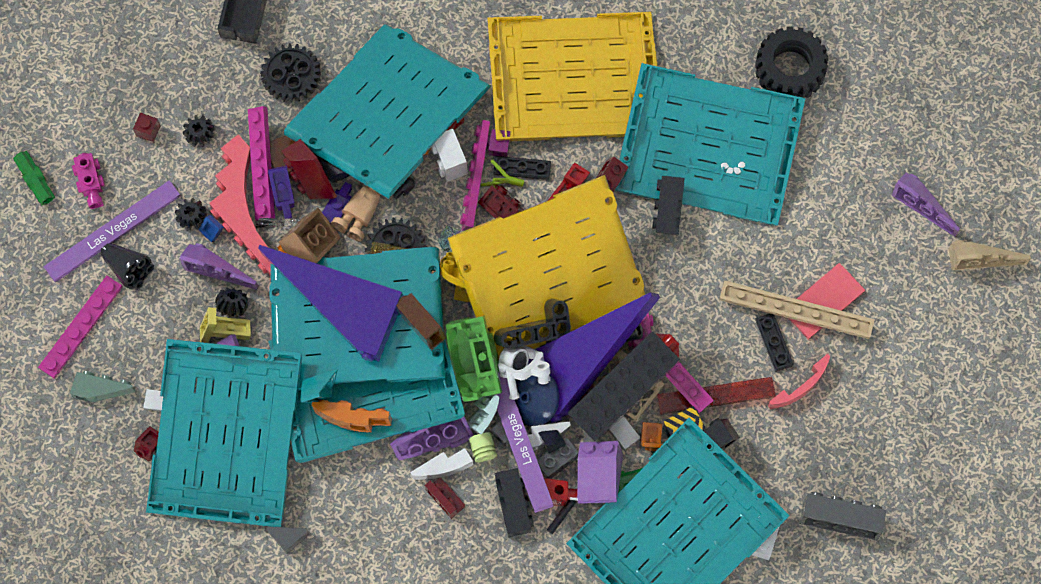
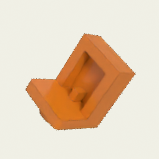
[640,422,662,451]

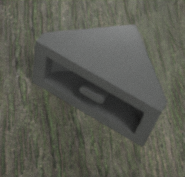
[267,527,309,554]

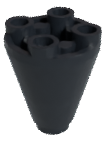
[101,243,154,290]

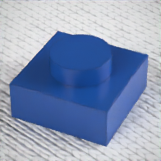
[199,215,224,242]

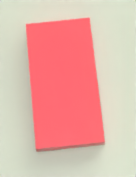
[788,263,865,340]

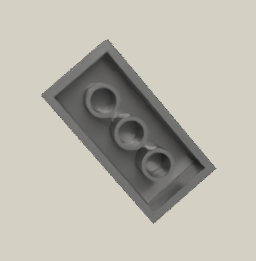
[800,492,887,541]

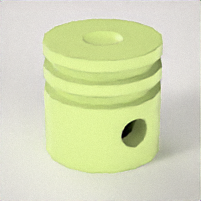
[469,432,497,462]

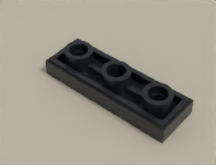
[493,156,551,180]
[755,313,794,372]

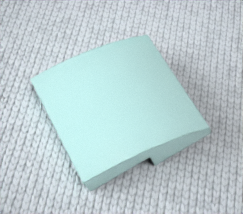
[467,394,499,434]

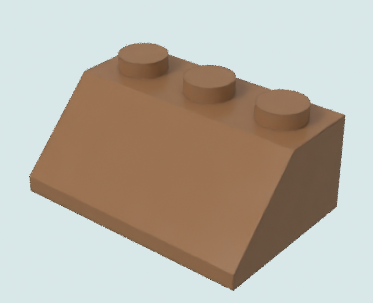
[278,208,341,263]

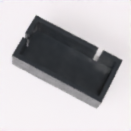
[217,0,267,44]

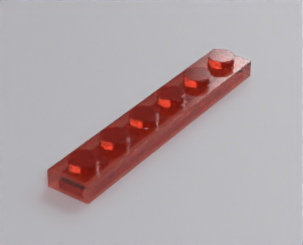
[657,377,776,415]

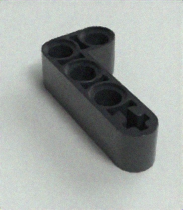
[494,298,571,349]

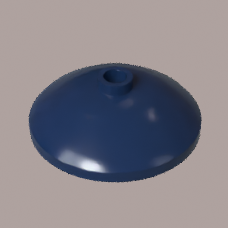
[515,374,559,427]

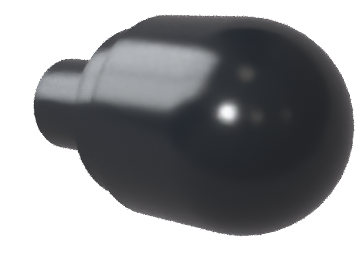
[392,177,415,199]

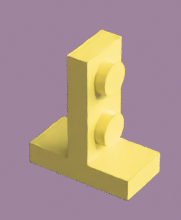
[200,307,251,343]

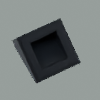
[538,430,566,453]

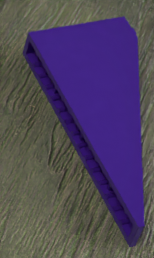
[258,245,404,362]
[528,292,660,424]

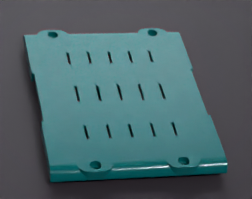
[284,24,491,199]
[615,63,806,226]
[269,247,445,390]
[268,314,465,463]
[146,339,302,527]
[566,418,790,584]

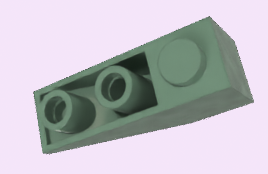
[70,371,135,402]

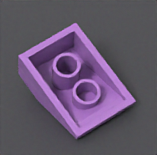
[577,441,623,504]

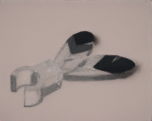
[255,218,299,229]

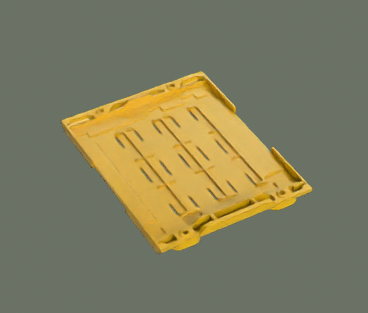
[487,12,657,142]
[447,175,646,358]

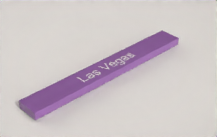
[43,180,181,283]
[496,372,554,513]

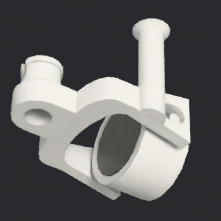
[498,345,550,400]

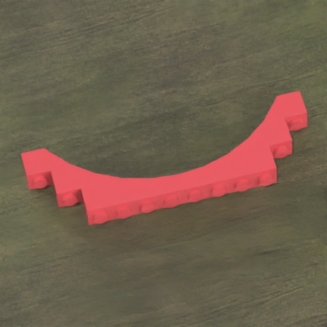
[209,134,312,306]

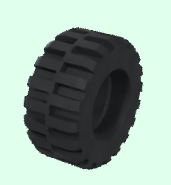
[755,26,829,99]

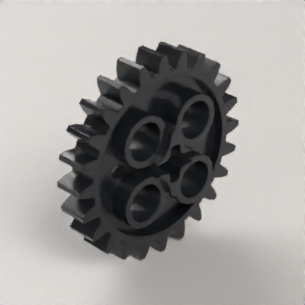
[260,43,321,102]
[365,217,427,254]

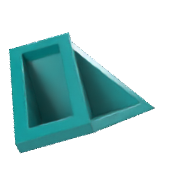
[301,369,338,403]

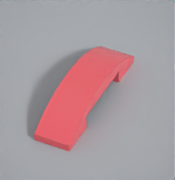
[768,354,830,409]

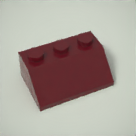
[281,139,337,199]

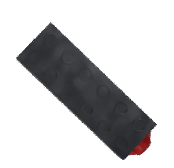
[568,331,682,442]

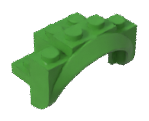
[445,315,502,402]

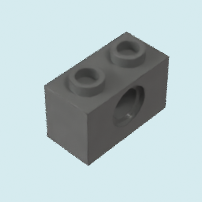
[537,438,579,479]

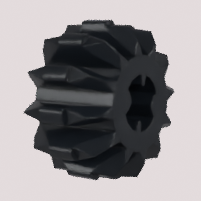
[183,115,215,147]
[175,198,207,231]
[215,287,248,318]

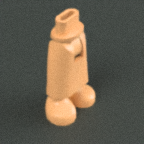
[331,184,381,242]

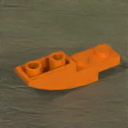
[312,400,392,433]

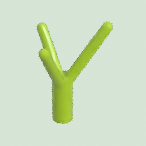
[480,160,524,187]

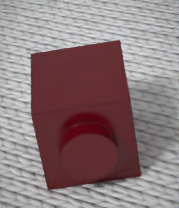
[133,113,161,142]

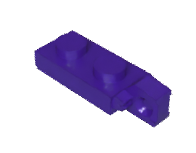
[268,166,295,220]
[322,182,353,229]

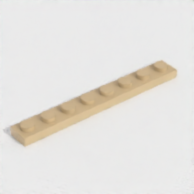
[719,280,875,339]

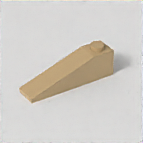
[949,240,1031,270]

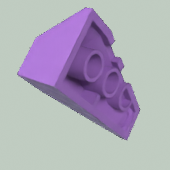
[892,172,960,237]
[179,243,258,290]
[390,417,474,460]

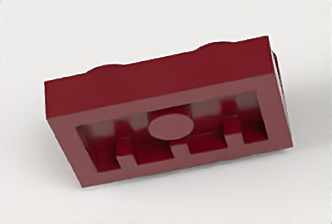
[595,156,628,192]
[478,185,524,219]
[424,478,465,519]

